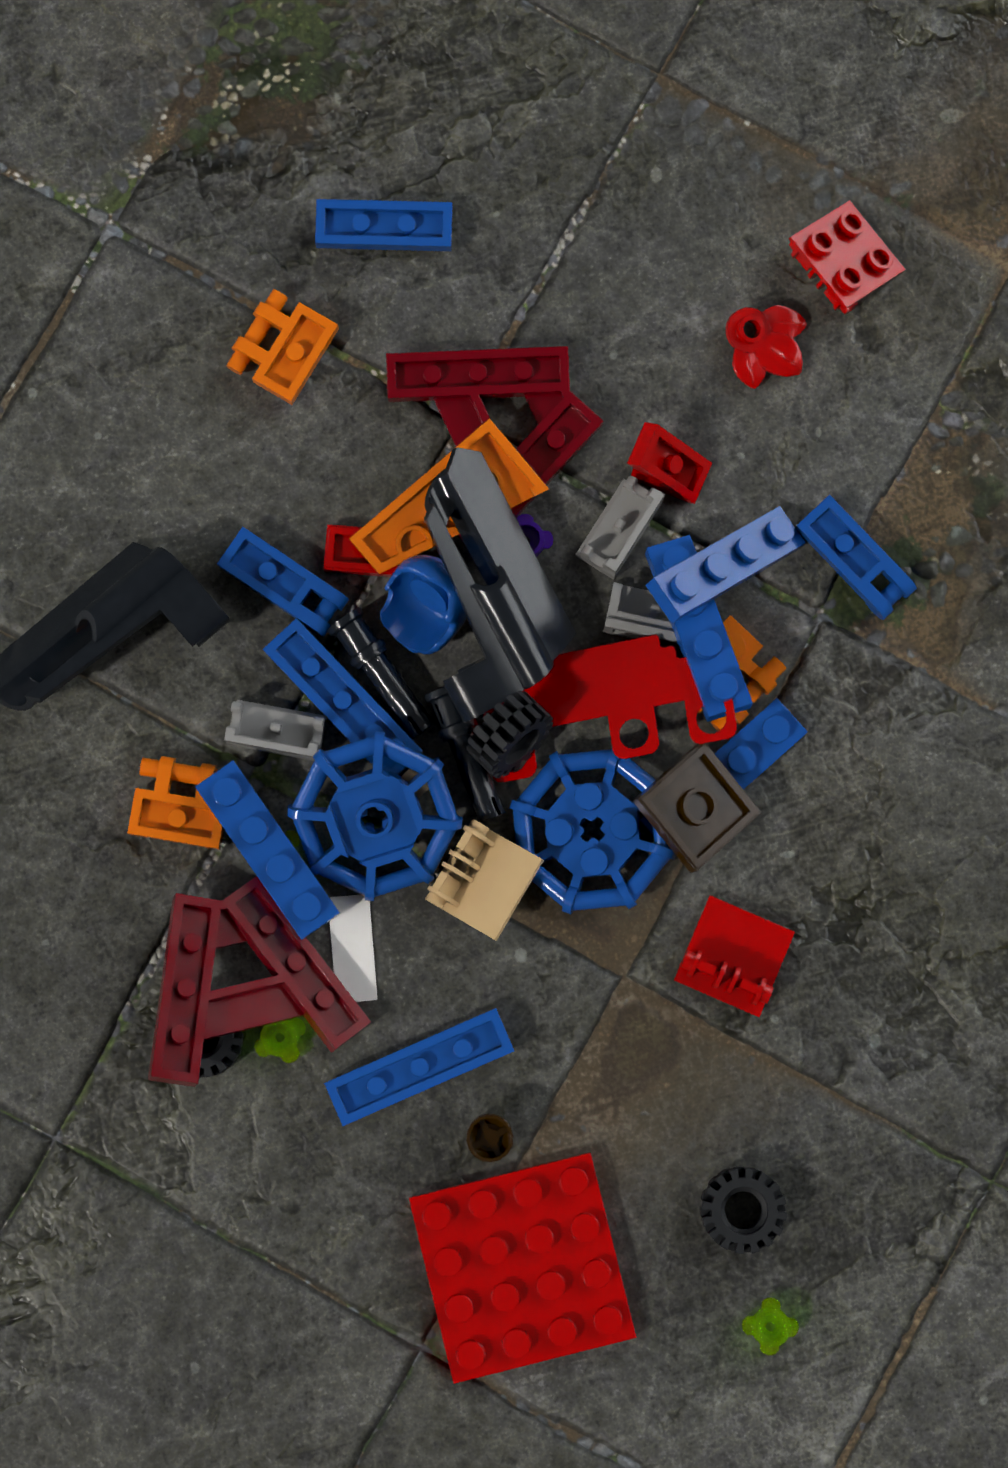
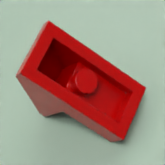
[627,422,712,504]

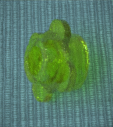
[254,1018,306,1063]
[742,1297,799,1355]

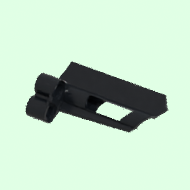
[424,447,577,722]
[0,542,231,711]

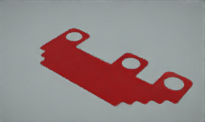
[483,634,737,783]

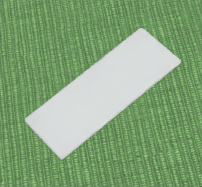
[330,895,377,1002]

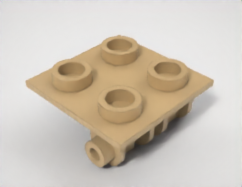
[425,819,544,941]

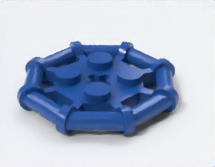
[287,731,463,901]
[509,749,676,915]

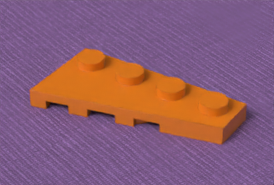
[349,418,549,574]

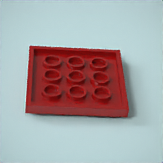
[409,1152,637,1384]

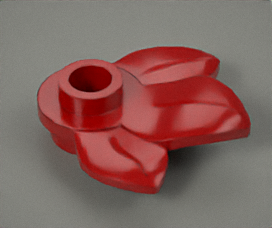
[725,305,807,389]

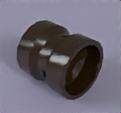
[466,1113,513,1162]

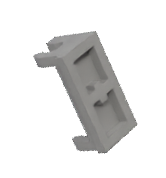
[575,476,665,580]
[603,582,680,649]
[224,700,327,761]

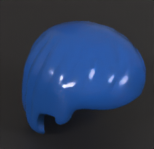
[380,555,467,654]

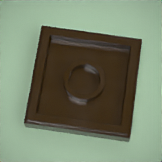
[633,743,762,873]

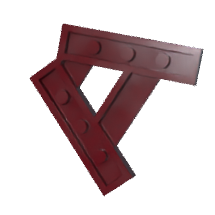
[386,346,604,542]
[148,876,371,1087]

